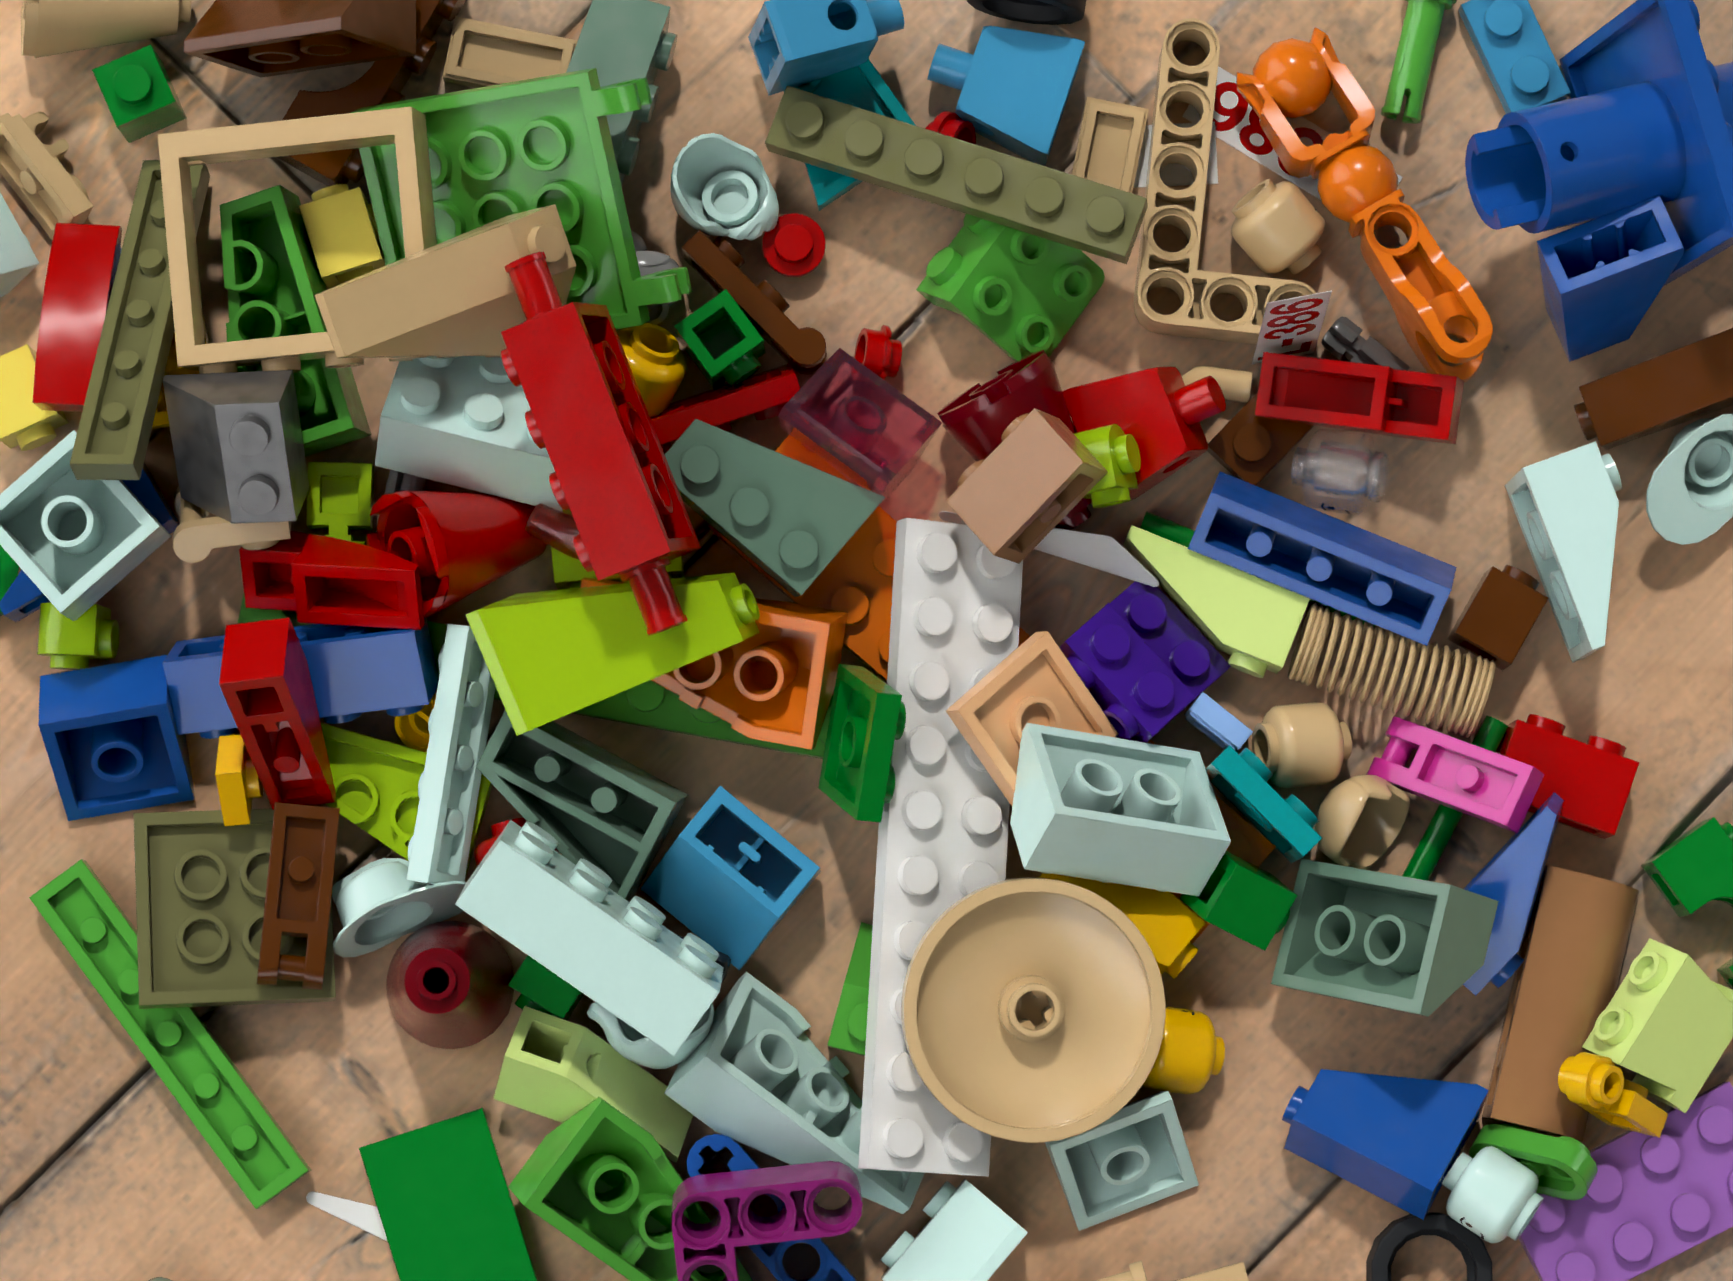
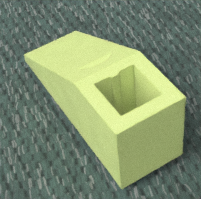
[493,1006,693,1163]

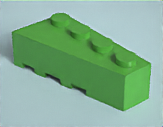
[220,185,372,457]

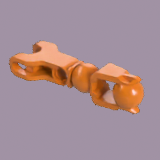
[1236,27,1493,383]

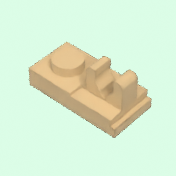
[0,111,94,241]

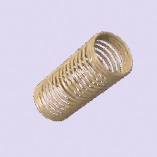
[1288,602,1496,738]

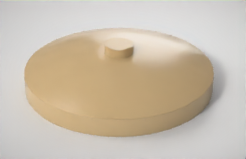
[901,878,1166,1143]

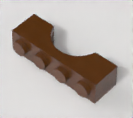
[276,0,465,186]

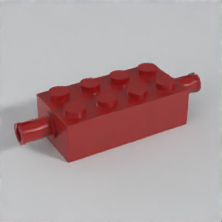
[501,252,701,636]

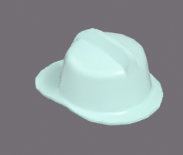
[1646,413,1733,545]
[332,858,466,958]

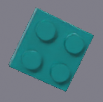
[1206,745,1322,864]

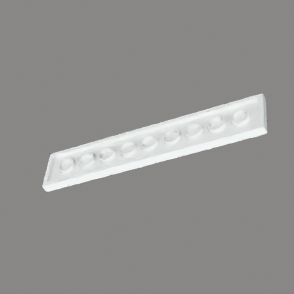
[858,518,1023,1177]

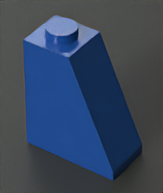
[1537,195,1684,362]
[1282,1069,1489,1220]

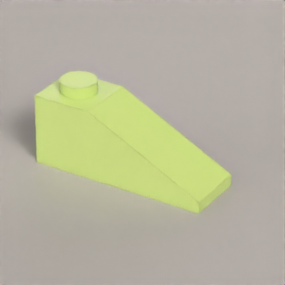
[1123,525,1310,678]

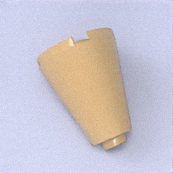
[21,0,192,58]

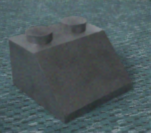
[163,370,309,523]

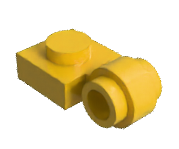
[1558,1052,1668,1138]

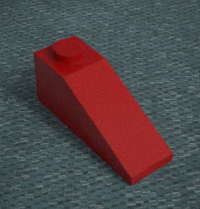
[219,617,336,810]

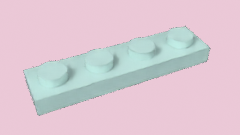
[406,624,496,885]

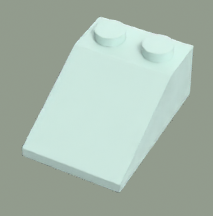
[1505,441,1622,663]

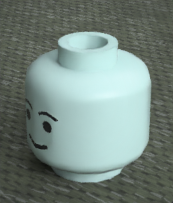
[1442,1146,1544,1243]

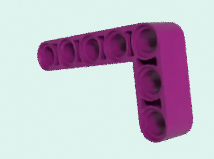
[672,1161,863,1281]

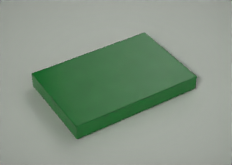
[359,1108,538,1281]

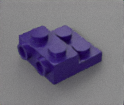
[1059,581,1231,743]

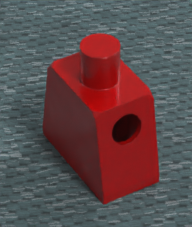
[1062,367,1226,501]

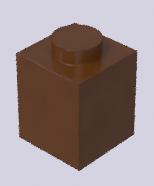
[1447,565,1549,671]

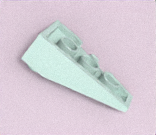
[664,971,925,1214]

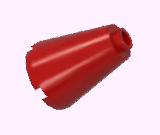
[367,490,550,617]

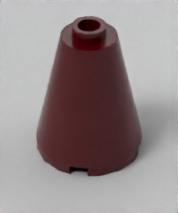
[937,350,1092,530]
[386,921,514,1049]

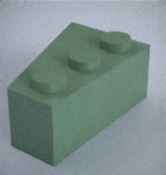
[566,0,677,186]
[665,419,885,597]
[476,710,688,902]

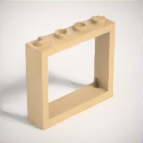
[157,107,437,374]

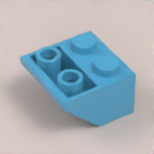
[641,786,821,971]

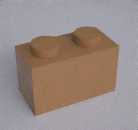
[946,408,1108,564]

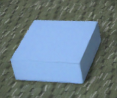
[1184,692,1253,752]

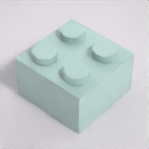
[0,430,171,621]

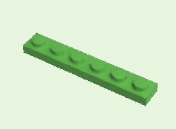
[29,859,311,1209]

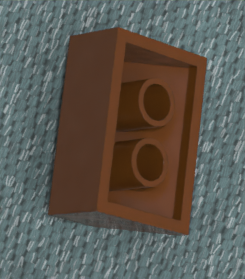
[184,0,416,78]

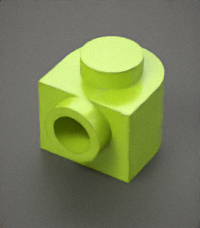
[1073,424,1141,508]
[37,602,119,670]

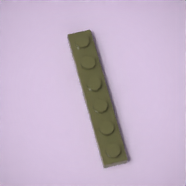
[765,86,1148,264]
[70,160,210,480]

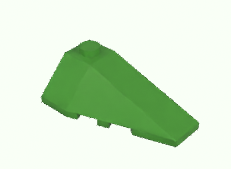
[508,1097,753,1281]

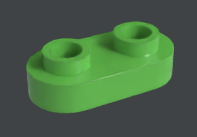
[1469,1123,1598,1200]

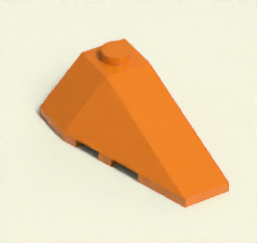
[580,577,847,750]

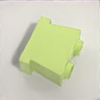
[1582,938,1733,1113]

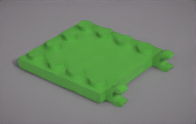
[351,68,692,329]

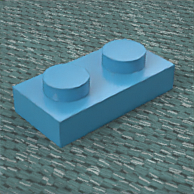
[1458,0,1571,114]

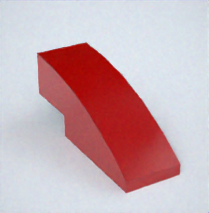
[32,223,122,412]
[1255,352,1464,445]
[239,531,425,630]

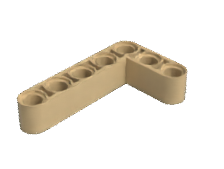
[1134,18,1316,345]

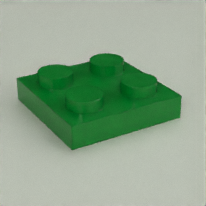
[818,664,906,823]

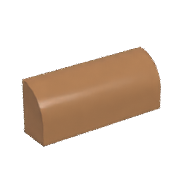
[1482,865,1639,1142]

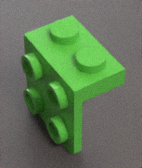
[916,214,1105,362]

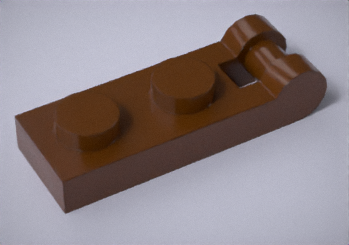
[682,230,827,375]
[257,802,340,990]

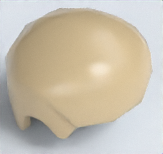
[1315,775,1410,870]

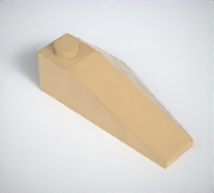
[314,204,576,358]

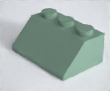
[1271,859,1499,1017]

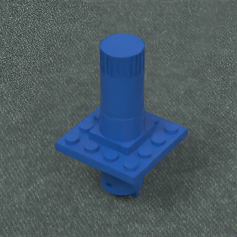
[1465,0,1733,286]

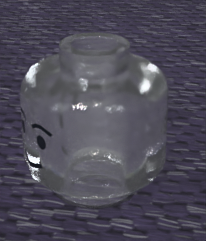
[1291,429,1389,515]

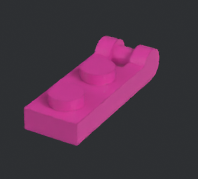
[1366,716,1545,833]

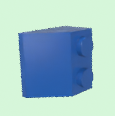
[38,655,195,821]

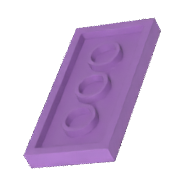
[1518,1082,1733,1281]

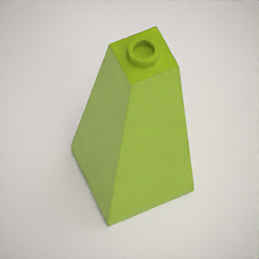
[466,572,760,736]

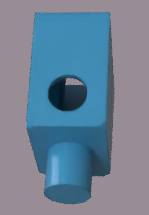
[748,0,904,95]
[927,26,1085,166]

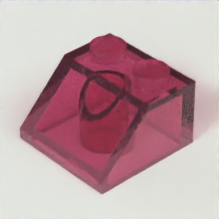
[778,348,942,503]

